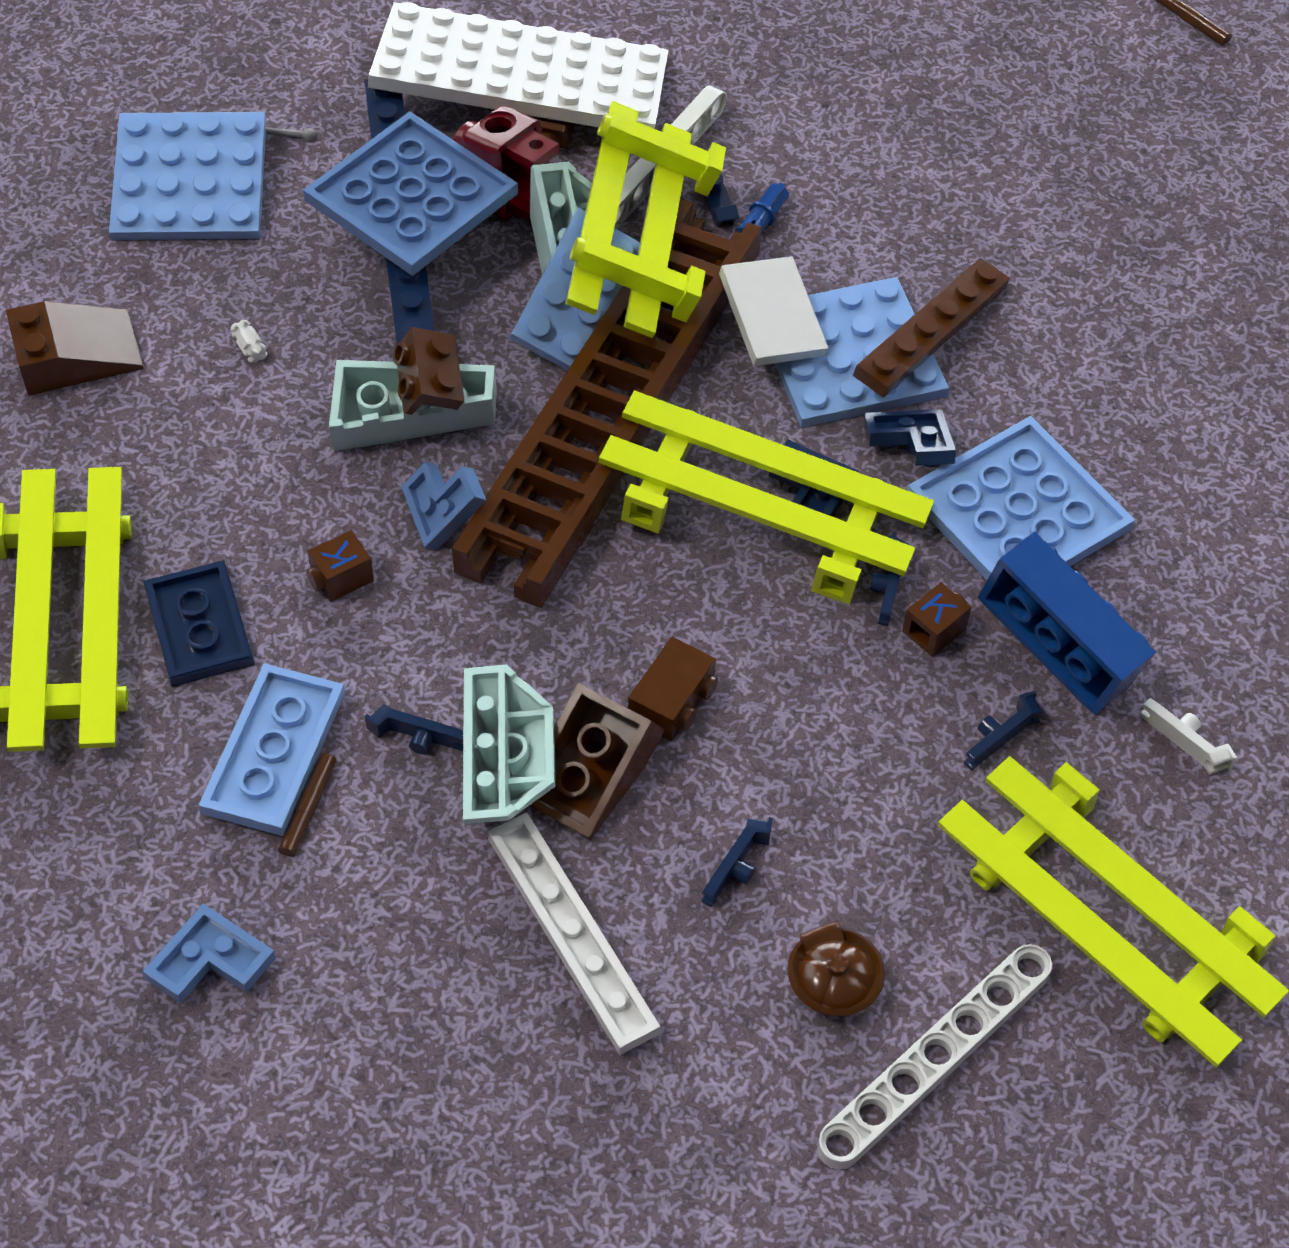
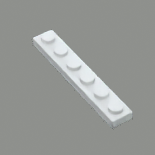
[488,812,661,1056]

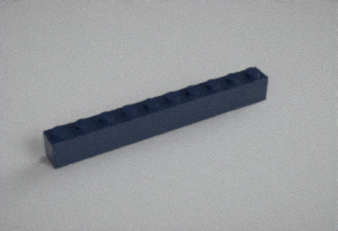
[364,79,435,344]

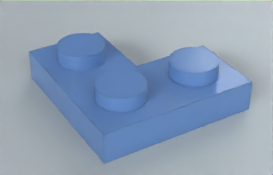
[401,461,486,550]
[142,903,276,1004]

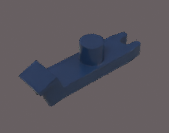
[703,174,739,227]
[869,531,911,626]
[964,691,1043,771]
[365,704,463,754]
[701,817,773,907]

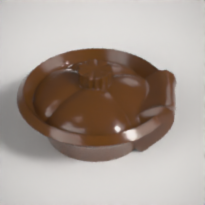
[788,921,885,1016]

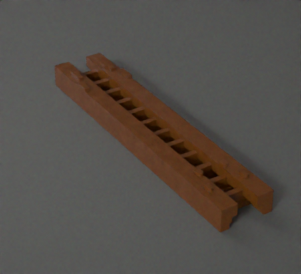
[452,198,762,608]

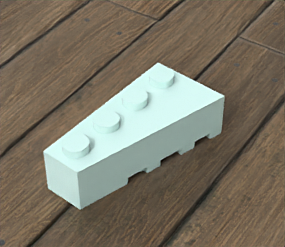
[329,360,497,451]

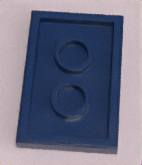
[143,560,255,687]

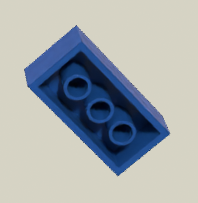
[977,531,1156,716]

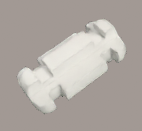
[231,319,267,363]

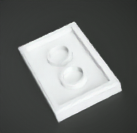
[719,256,828,366]

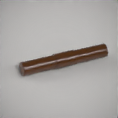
[1155,0,1232,46]
[278,753,337,857]

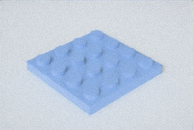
[109,112,267,240]
[774,277,949,428]
[907,416,1135,580]

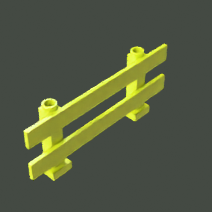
[565,100,726,338]
[598,390,934,604]
[0,467,132,752]
[937,756,1289,1068]

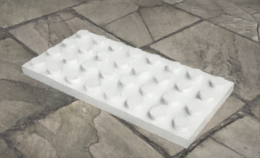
[368,2,668,129]

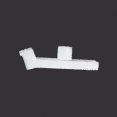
[1139,698,1237,775]

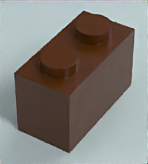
[628,637,718,742]

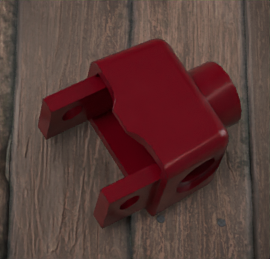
[453,106,559,223]

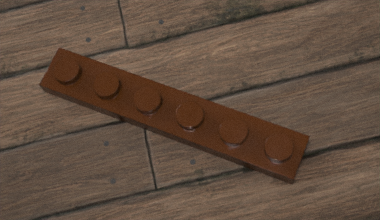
[852,258,1010,398]

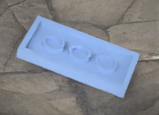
[509,207,640,371]
[198,663,346,837]

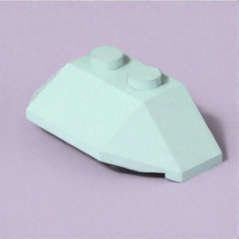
[530,161,592,274]
[463,664,555,824]

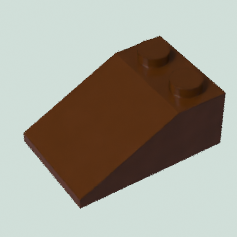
[6,301,144,396]
[530,683,665,839]

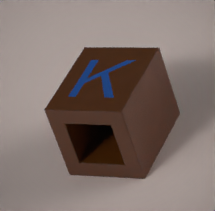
[306,530,374,602]
[902,582,972,657]

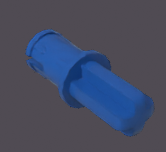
[735,183,789,233]

